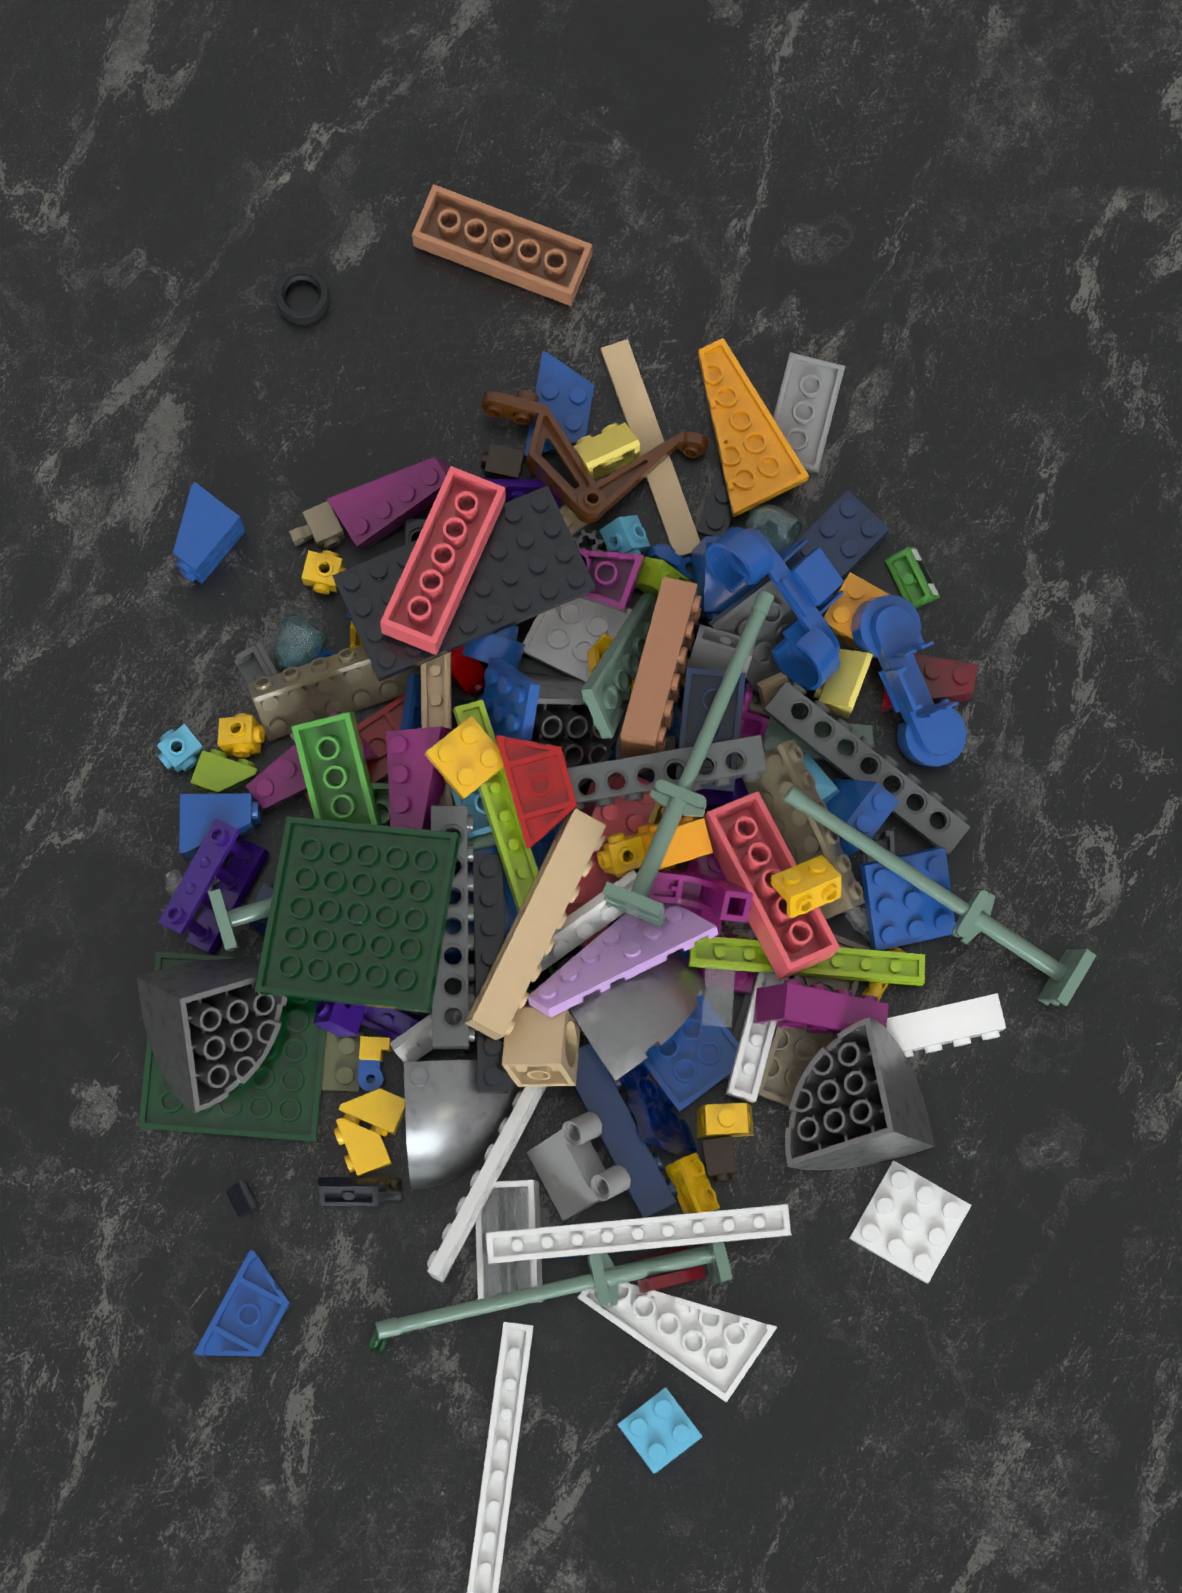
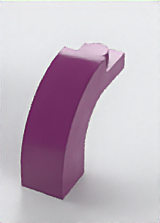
[647,869,753,923]

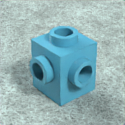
[600,515,650,555]
[157,724,205,773]

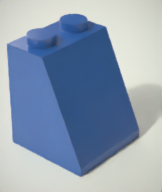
[173,482,246,584]
[691,536,761,622]
[825,778,899,857]
[179,793,262,862]

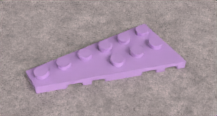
[528,902,718,1018]

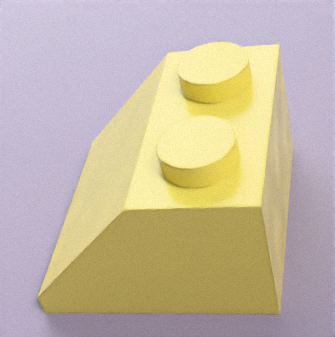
[573,423,641,481]
[813,649,873,720]

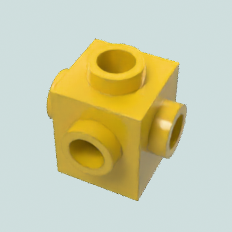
[301,550,347,594]
[217,713,265,758]
[597,833,645,878]

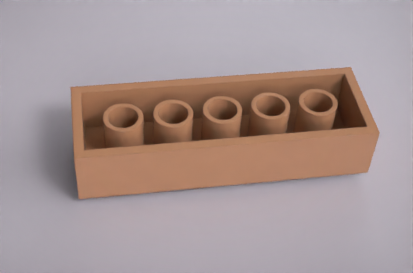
[412,184,592,306]
[620,577,702,758]

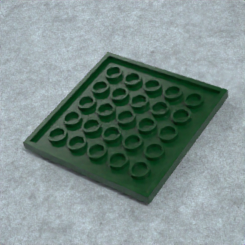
[255,816,461,1013]
[138,951,327,1142]

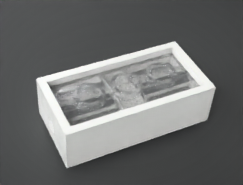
[476,1180,543,1303]

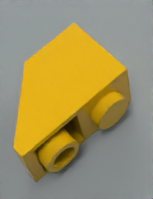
[338,1089,405,1137]
[333,1118,392,1177]

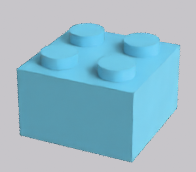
[617,1387,702,1474]

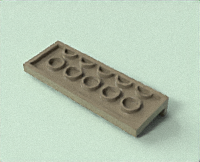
[248,645,421,741]
[737,739,865,920]
[758,934,870,1107]

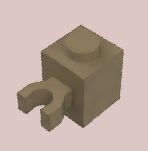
[289,501,345,550]

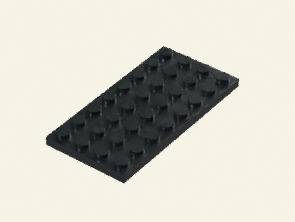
[332,485,596,682]

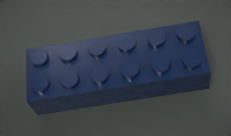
[573,1043,678,1218]

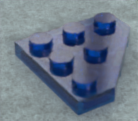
[620,1062,698,1157]

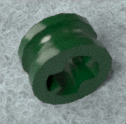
[368,1328,389,1354]

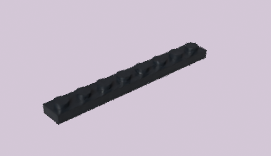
[471,854,508,1094]

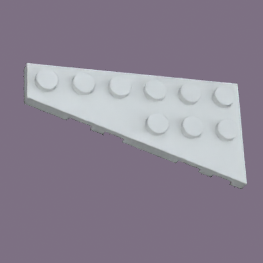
[578,1282,777,1402]

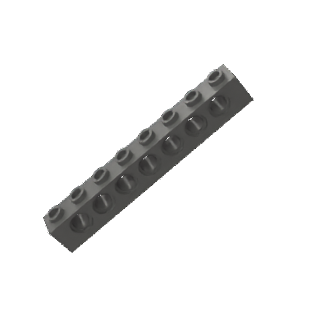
[762,681,970,855]
[567,735,767,811]
[431,806,475,1049]

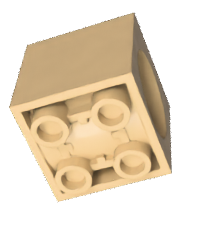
[502,1004,580,1087]

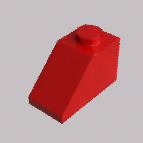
[451,646,485,697]

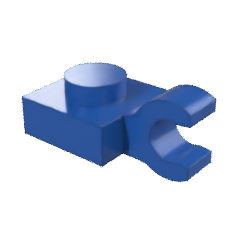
[644,544,693,579]

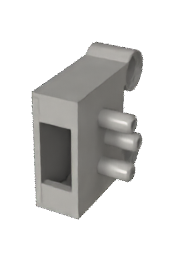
[527,1111,631,1221]

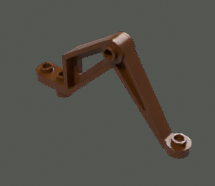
[481,390,708,524]

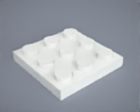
[523,597,632,682]
[849,1160,971,1284]

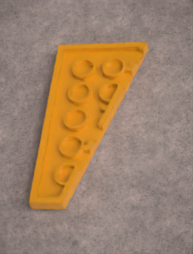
[698,338,809,518]

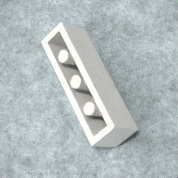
[886,993,1006,1058]

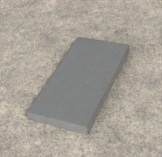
[773,352,845,475]

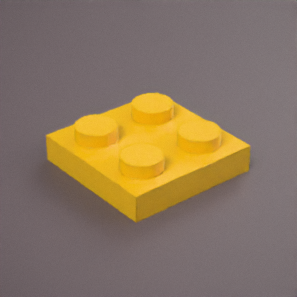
[425,716,504,800]

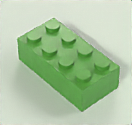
[291,711,382,825]

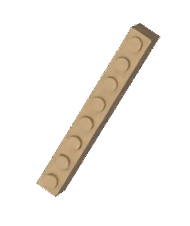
[465,808,606,1040]

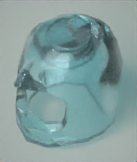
[745,504,802,554]
[274,614,327,670]

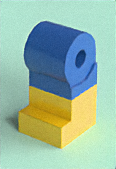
[358,1036,393,1093]

